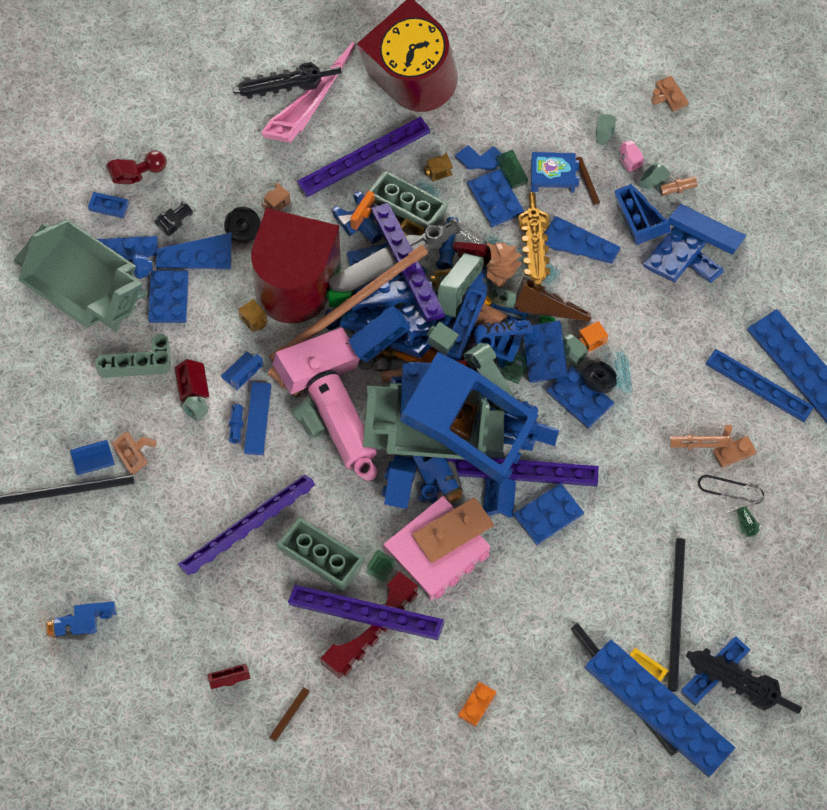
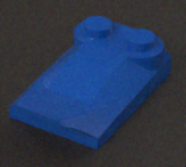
[400,362,431,418]

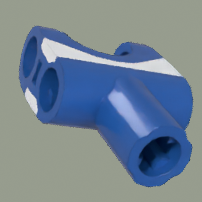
[332,191,383,244]

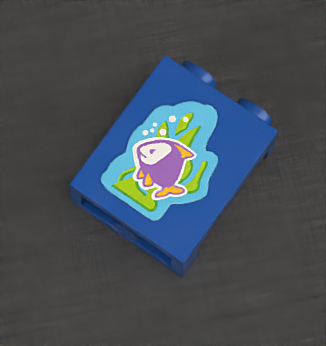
[531,152,579,193]

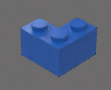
[382,455,417,509]

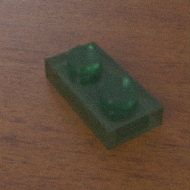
[496,150,529,189]

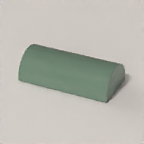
[369,170,448,231]
[276,517,365,591]

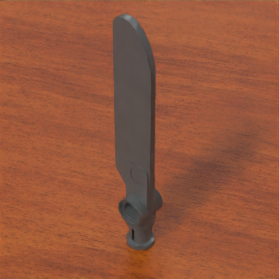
[328,219,461,292]

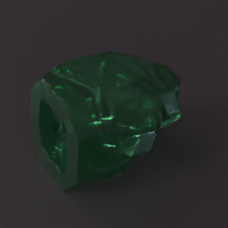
[502,353,527,384]

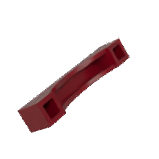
[320,571,418,679]

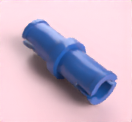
[228,404,244,444]

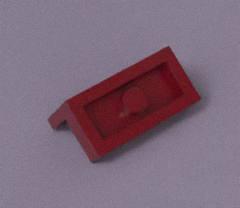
[175,359,209,402]

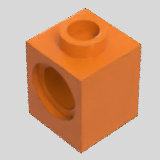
[578,321,609,353]

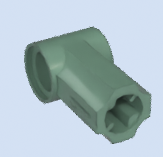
[292,397,326,438]

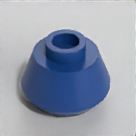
[133,254,153,280]

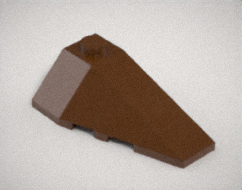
[514,276,592,321]

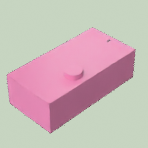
[273,327,360,394]

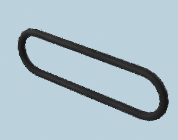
[698,475,764,504]

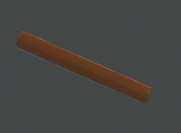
[576,157,600,205]
[269,687,310,742]

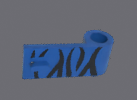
[473,320,533,348]

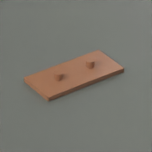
[412,497,494,564]

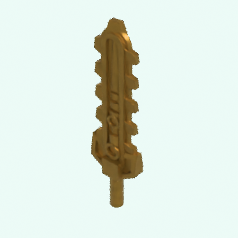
[519,192,550,286]

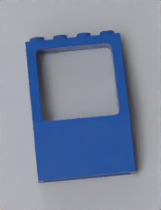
[400,352,539,484]

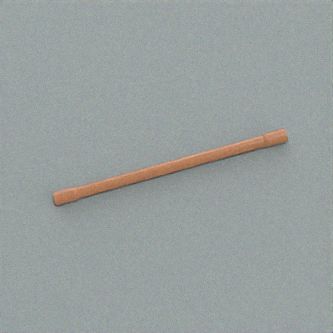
[269,244,429,361]

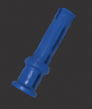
[436,217,458,270]

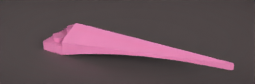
[261,42,355,143]

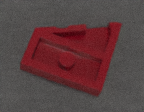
[452,241,491,266]

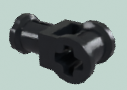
[155,201,193,236]

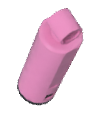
[307,371,378,481]

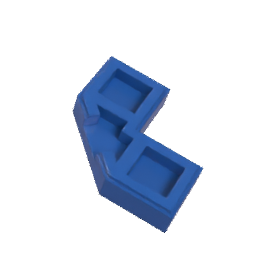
[455,145,506,171]

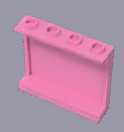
[383,496,490,601]

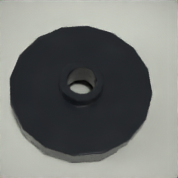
[224,206,261,243]
[580,360,618,393]

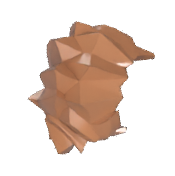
[486,242,522,287]

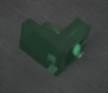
[367,550,395,583]

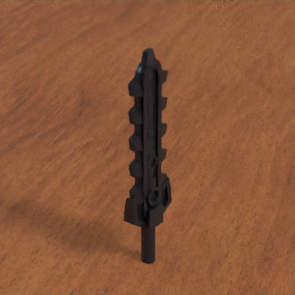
[233,62,342,99]
[685,648,802,714]

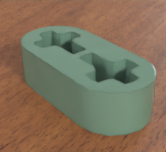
[489,286,516,308]

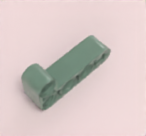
[438,253,484,318]
[95,334,171,378]
[464,343,516,413]

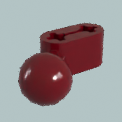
[106,150,167,185]

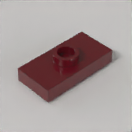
[207,664,251,689]

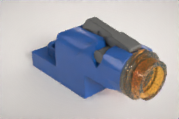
[413,456,463,503]
[46,601,117,640]

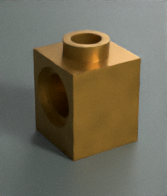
[238,299,268,333]

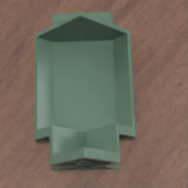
[14,219,148,332]
[363,383,504,459]

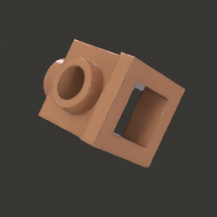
[262,182,291,211]

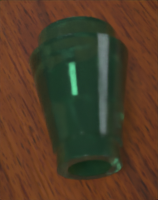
[736,507,760,537]

